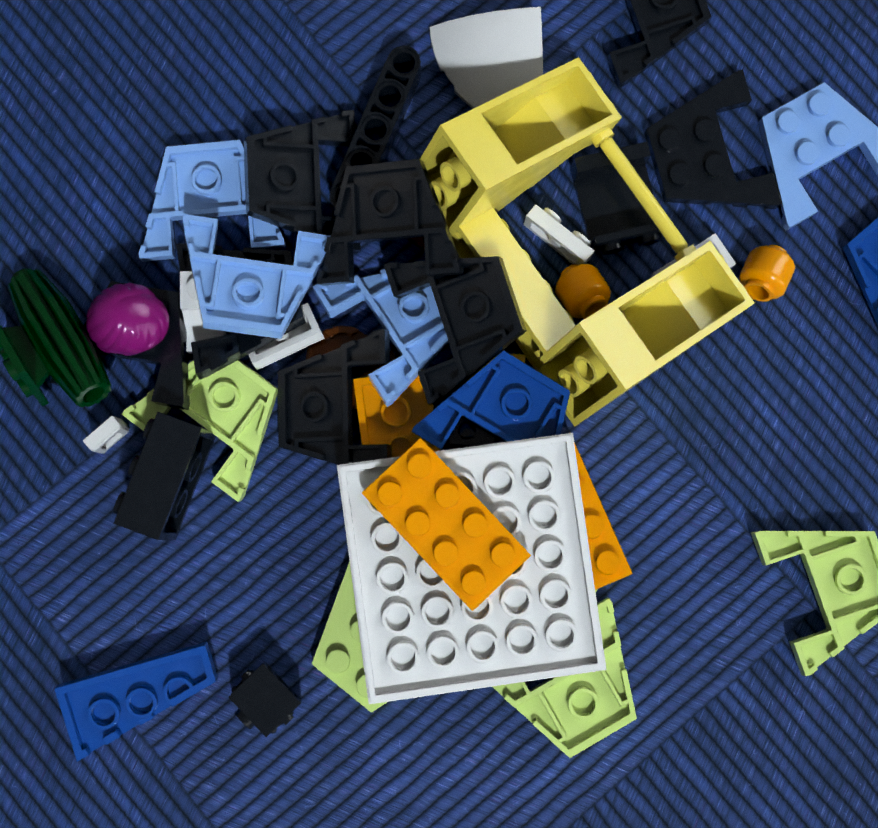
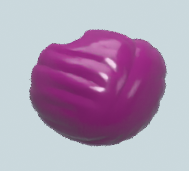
[86,283,170,356]

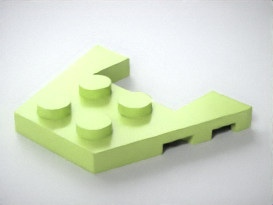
[121,360,278,502]
[751,531,878,676]
[312,561,387,713]
[492,597,637,758]

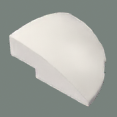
[429,7,543,109]

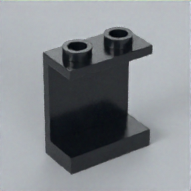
[570,142,663,255]

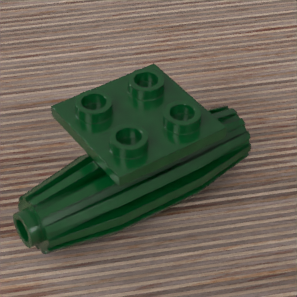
[0,268,112,407]

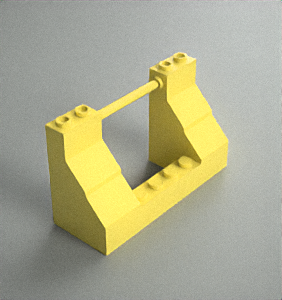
[420,57,755,427]

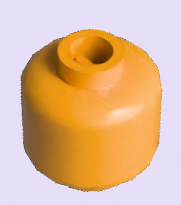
[739,245,795,302]
[555,264,611,319]

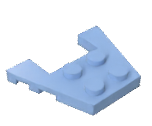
[758,82,878,231]
[139,140,286,262]
[183,214,331,339]
[313,260,449,407]

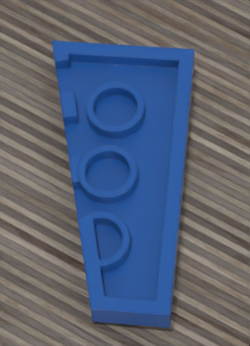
[54,642,218,762]

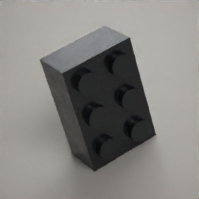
[113,412,216,540]

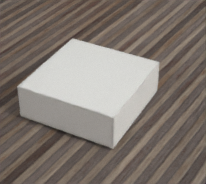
[83,416,130,454]

